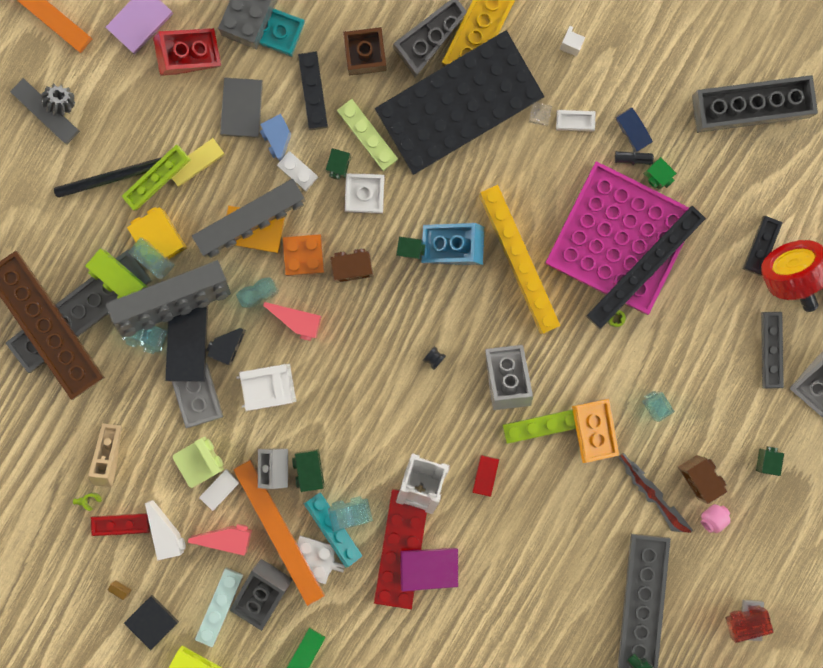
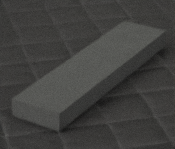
[10,78,80,145]
[761,312,784,388]

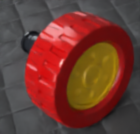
[761,240,823,312]

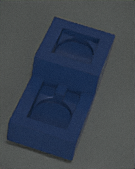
[615,107,653,152]

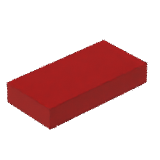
[472,455,500,497]

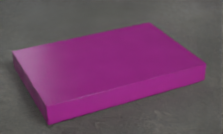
[401,548,458,591]

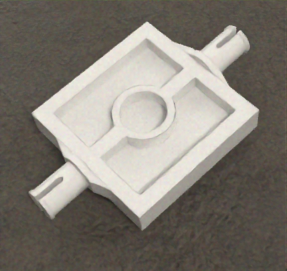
[289,535,345,584]

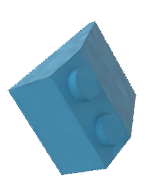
[421,223,485,265]

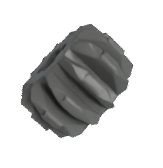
[41,83,75,117]

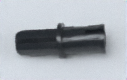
[615,150,654,166]

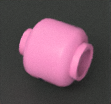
[701,504,730,533]

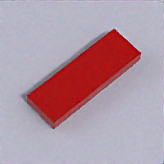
[90,513,150,536]

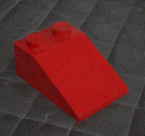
[153,28,221,76]

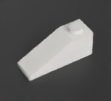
[145,500,186,560]

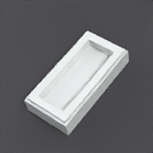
[556,110,595,132]
[199,469,240,511]

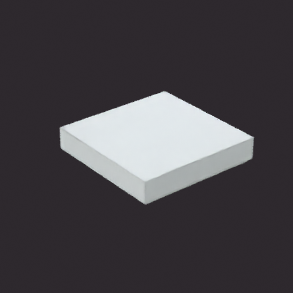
[345,173,384,214]

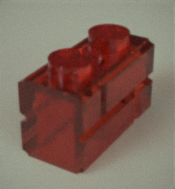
[725,605,774,643]

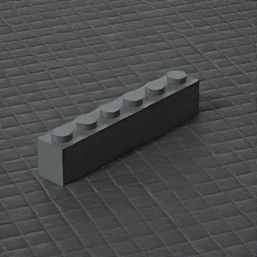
[192,178,306,258]

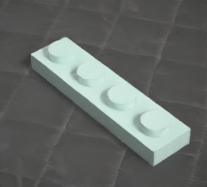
[195,568,243,647]

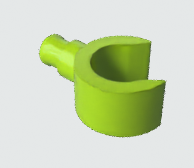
[73,493,102,511]

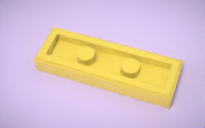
[172,138,225,187]

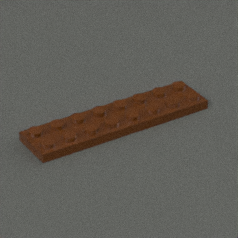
[0,251,105,400]

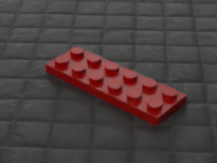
[374,489,427,610]

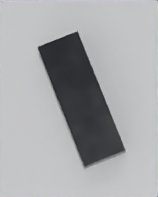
[743,216,783,276]

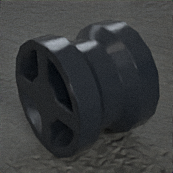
[423,346,446,370]

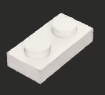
[277,151,318,191]

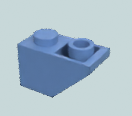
[260,114,291,161]

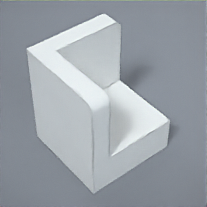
[560,26,585,57]

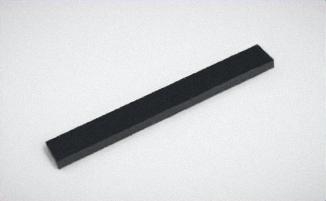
[586,205,706,329]

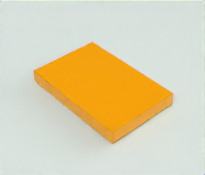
[226,205,285,254]
[572,399,619,463]

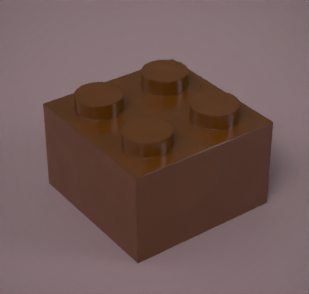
[343,27,387,76]
[330,248,374,283]
[678,455,728,504]

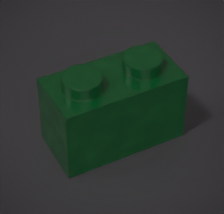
[292,449,325,492]

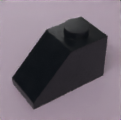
[207,328,246,365]

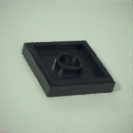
[124,595,179,650]

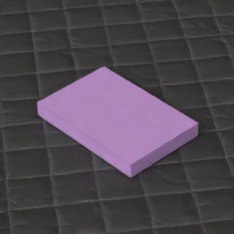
[106,0,174,55]

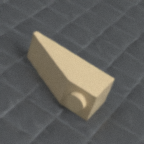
[88,423,122,487]

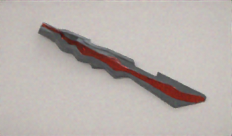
[618,453,693,533]

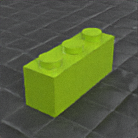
[85,248,148,299]

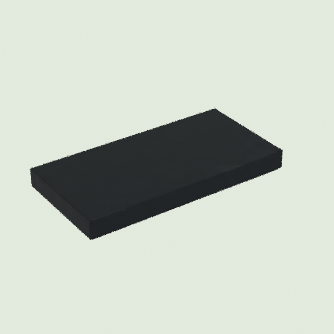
[165,306,208,382]

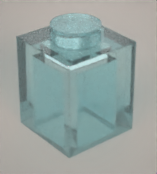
[642,391,675,422]

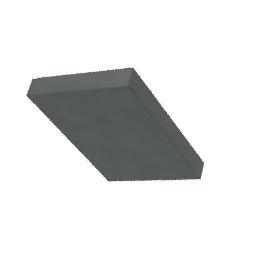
[220,78,263,138]

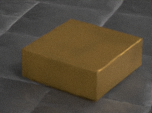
[107,580,132,600]

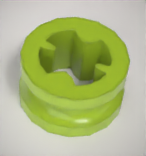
[608,310,626,327]

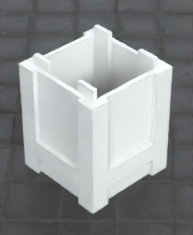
[237,364,296,411]
[396,454,449,514]

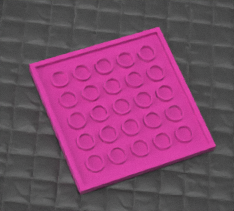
[545,161,689,315]

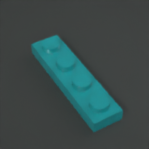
[303,492,362,568]

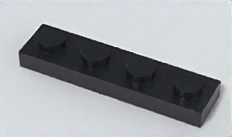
[298,51,328,130]

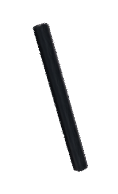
[54,157,161,198]

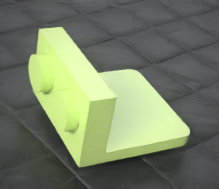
[173,437,224,488]

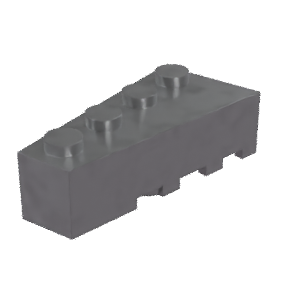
[393,0,467,78]

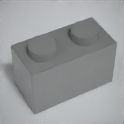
[258,448,288,489]

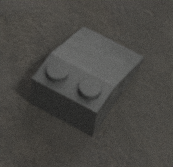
[230,559,293,631]

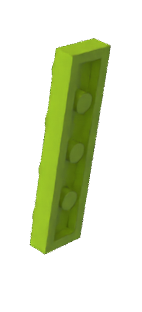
[122,145,191,211]
[502,409,576,444]

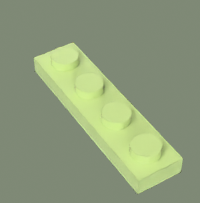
[337,99,398,171]

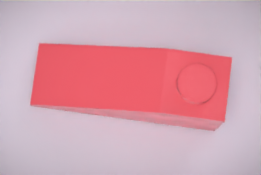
[263,302,322,341]
[188,524,252,556]

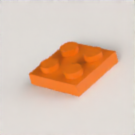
[282,234,324,276]

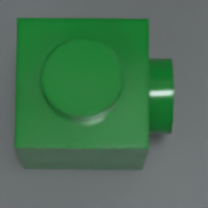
[643,157,677,189]

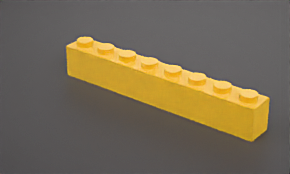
[479,185,561,334]

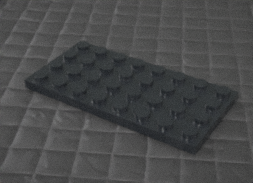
[374,30,545,175]

